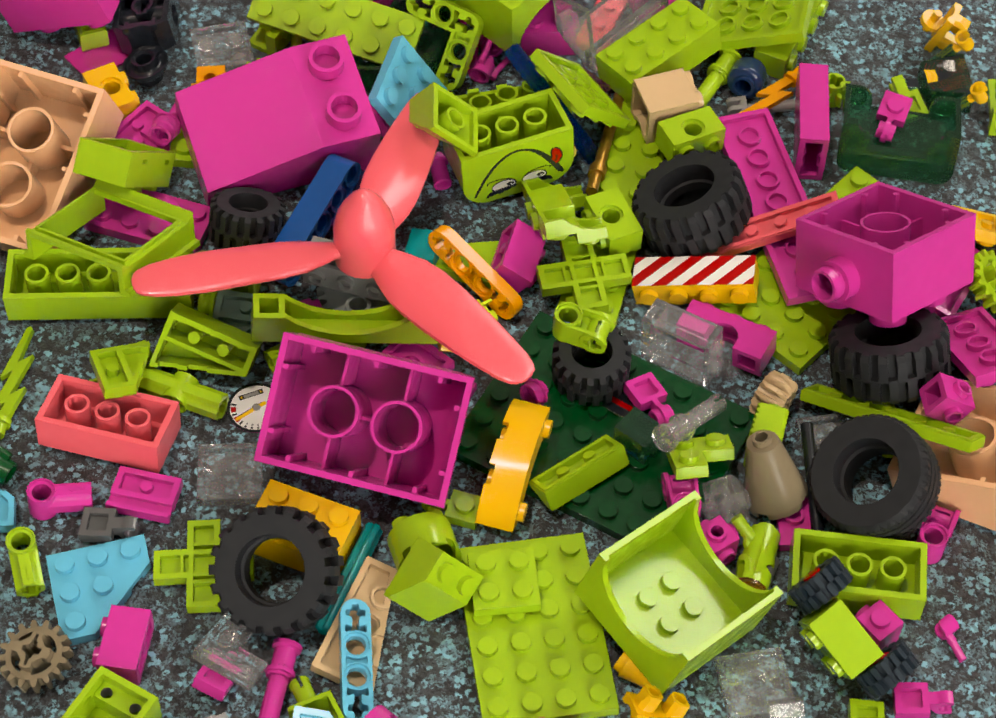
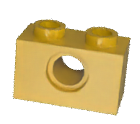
[82,62,141,120]

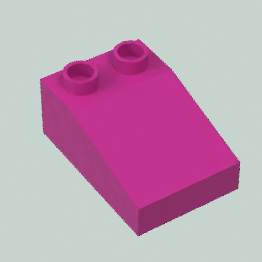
[175,34,381,206]

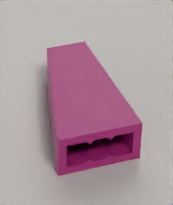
[793,63,830,180]

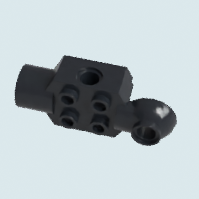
[112,0,181,87]

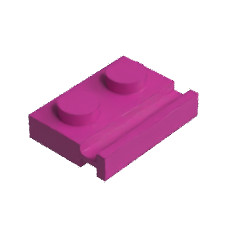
[105,465,183,524]

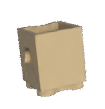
[630,68,704,144]

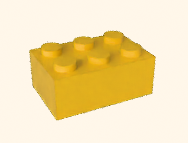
[254,479,362,573]

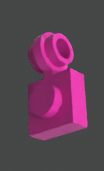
[875,90,913,143]
[623,372,675,429]

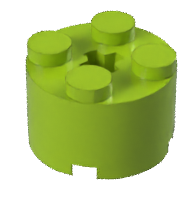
[387,509,462,571]

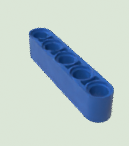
[275,154,361,287]

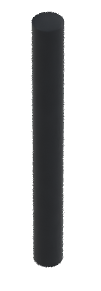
[800,422,824,531]

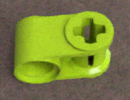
[552,302,616,354]

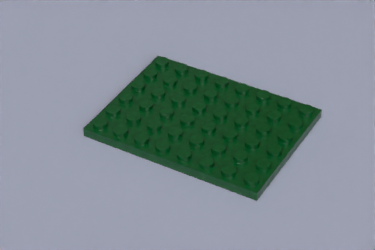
[456,311,754,540]

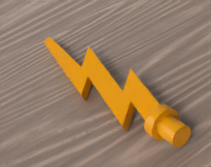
[739,66,799,113]

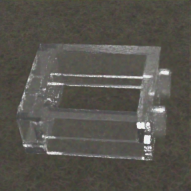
[641,298,725,386]

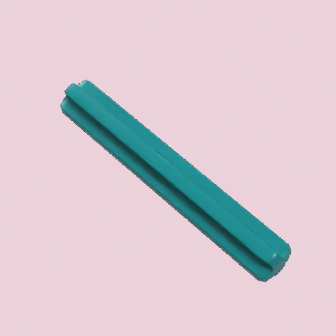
[315,522,383,635]

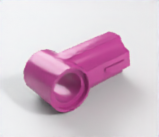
[26,478,93,521]

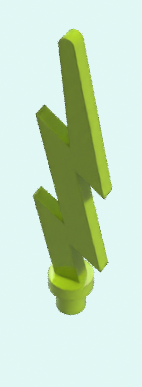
[0,326,35,439]

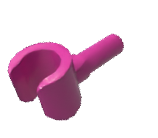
[934,614,967,663]

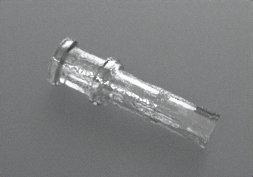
[652,393,727,452]

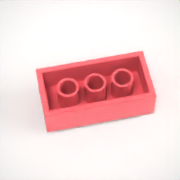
[34,374,181,473]

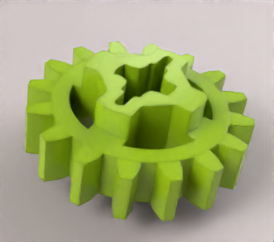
[968,249,996,314]

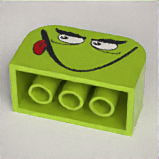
[443,88,574,203]

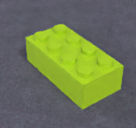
[595,0,722,104]
[786,528,927,621]

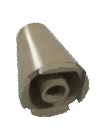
[743,430,809,520]

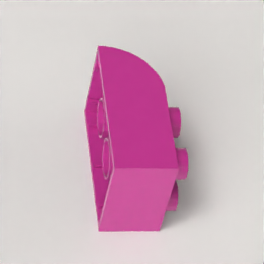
[254,332,475,508]

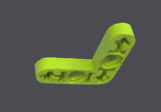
[406,0,484,91]

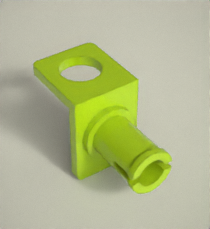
[287,676,344,718]

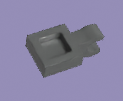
[78,507,141,543]

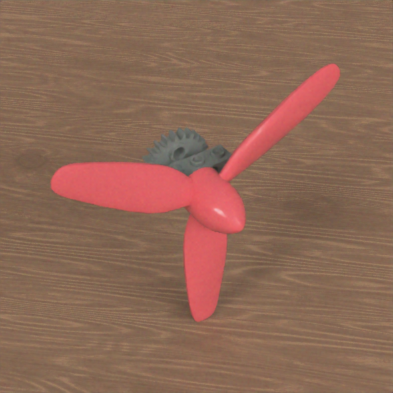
[131,93,535,385]

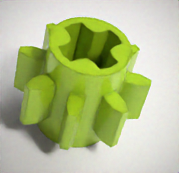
[828,73,851,108]

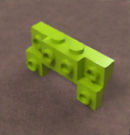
[521,177,608,245]

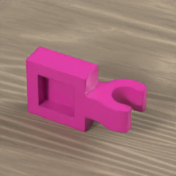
[892,682,954,718]

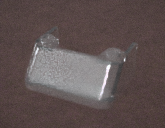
[553,0,668,73]

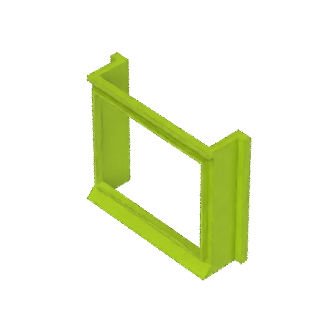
[24,179,200,298]

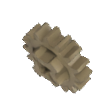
[0,620,74,694]

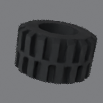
[208,187,286,249]
[552,324,632,406]

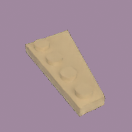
[310,556,397,691]

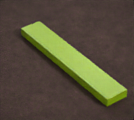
[800,383,986,453]

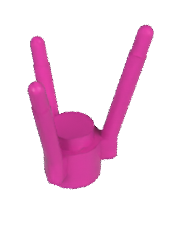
[467,38,516,84]

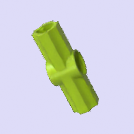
[137,365,229,421]

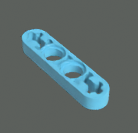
[338,599,374,718]

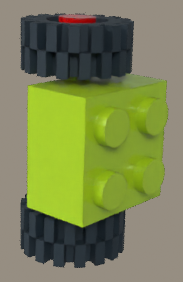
[788,556,920,699]

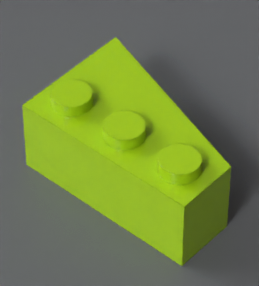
[148,302,263,377]

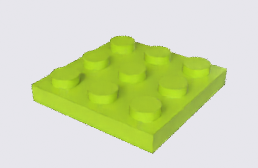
[530,48,631,129]

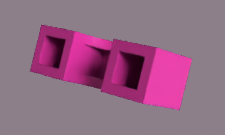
[676,299,777,377]

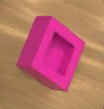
[191,657,239,702]

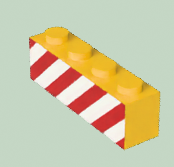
[632,255,759,306]

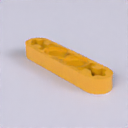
[428,225,523,320]

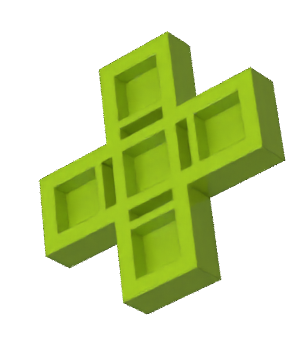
[536,236,632,313]
[153,519,254,614]

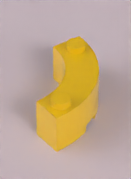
[475,398,553,533]

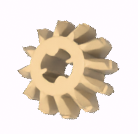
[749,370,798,415]

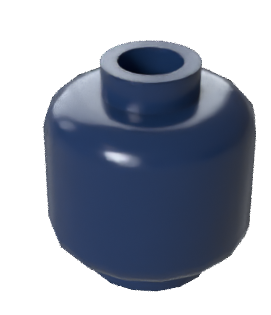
[727,57,767,99]

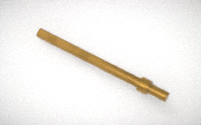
[586,92,624,195]

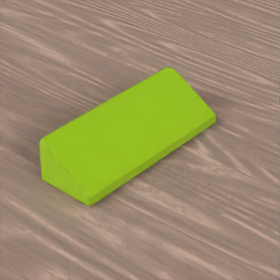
[529,434,629,511]

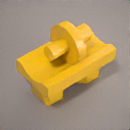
[920,2,971,53]
[622,683,690,718]

